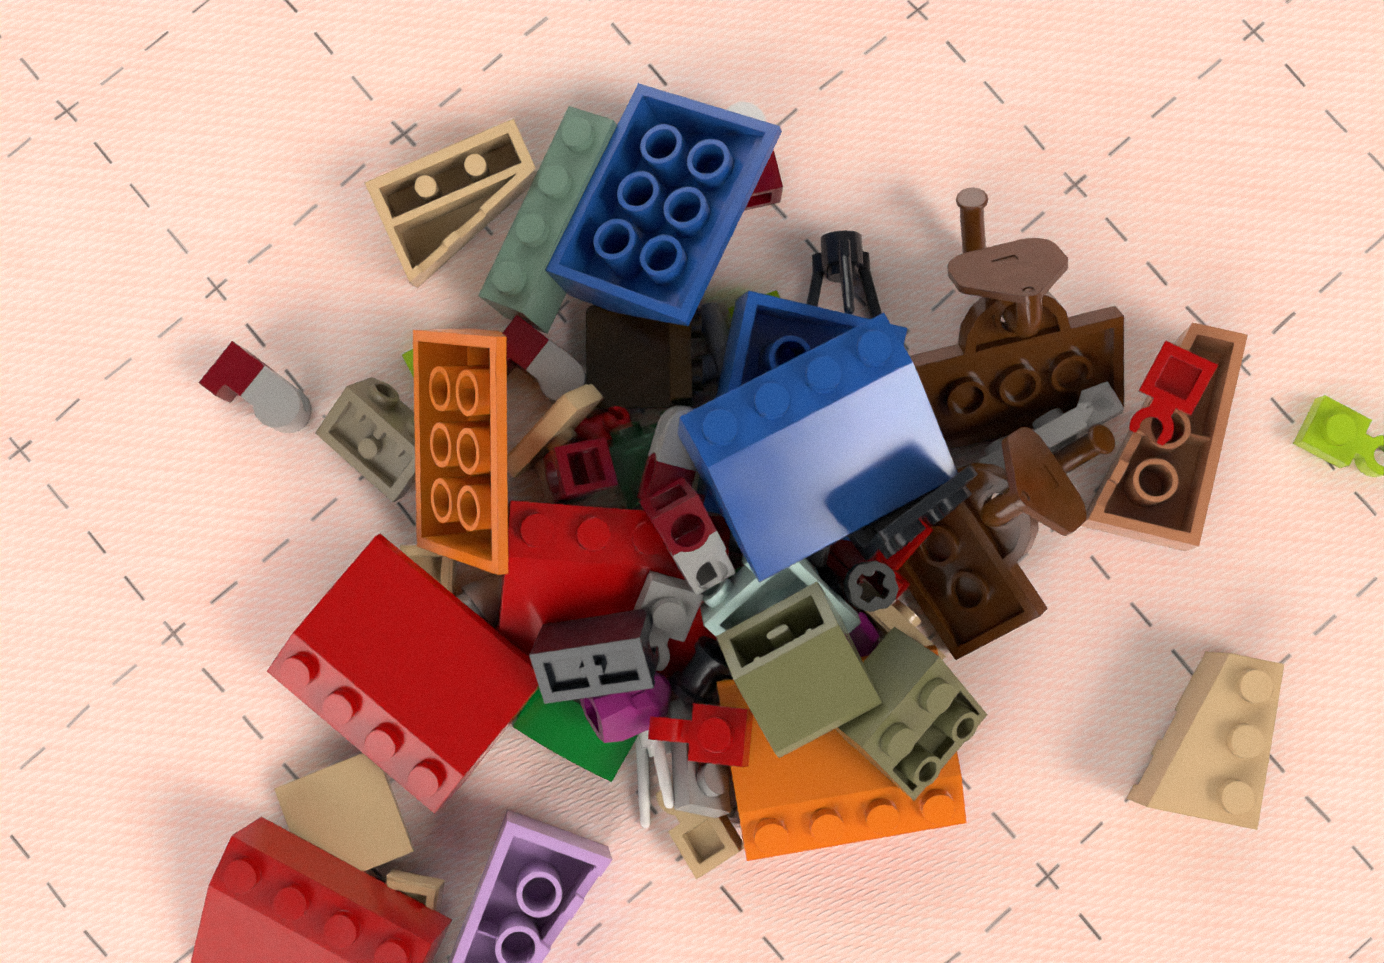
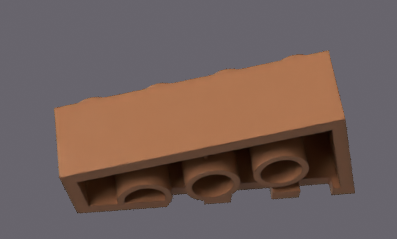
[1081,322,1248,551]

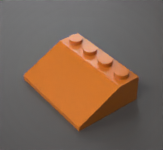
[413,329,508,575]
[716,644,967,861]

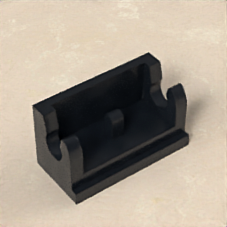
[529,608,659,704]

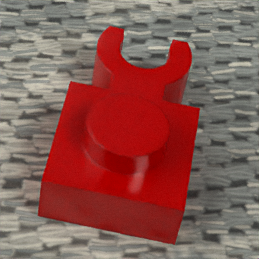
[1129,340,1218,446]

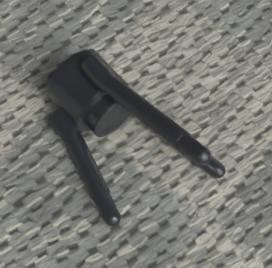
[806,230,882,319]

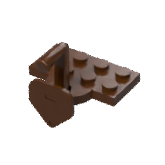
[910,187,1124,450]
[897,424,1116,660]

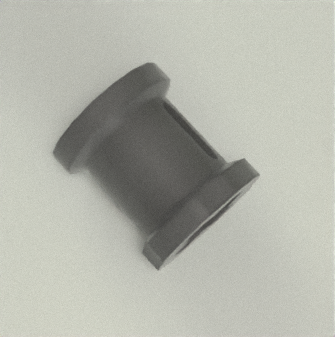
[843,561,898,612]

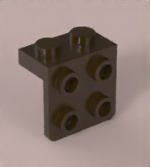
[586,305,703,409]

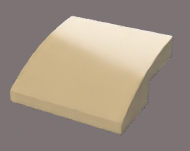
[274,753,415,872]

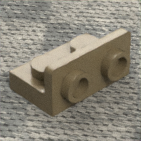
[315,377,415,502]

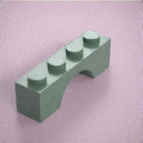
[478,106,617,334]

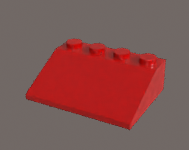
[498,500,730,678]
[267,533,539,814]
[191,816,452,963]

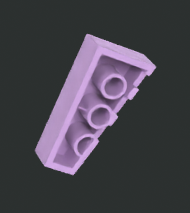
[448,809,612,963]

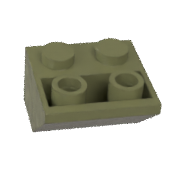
[716,581,883,758]
[835,627,988,801]

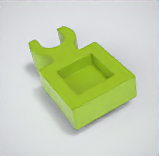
[1293,395,1384,477]

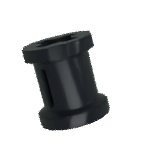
[669,636,731,707]

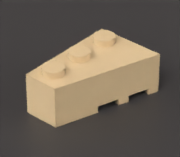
[364,118,537,288]
[1126,651,1285,830]

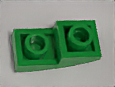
[511,688,638,782]

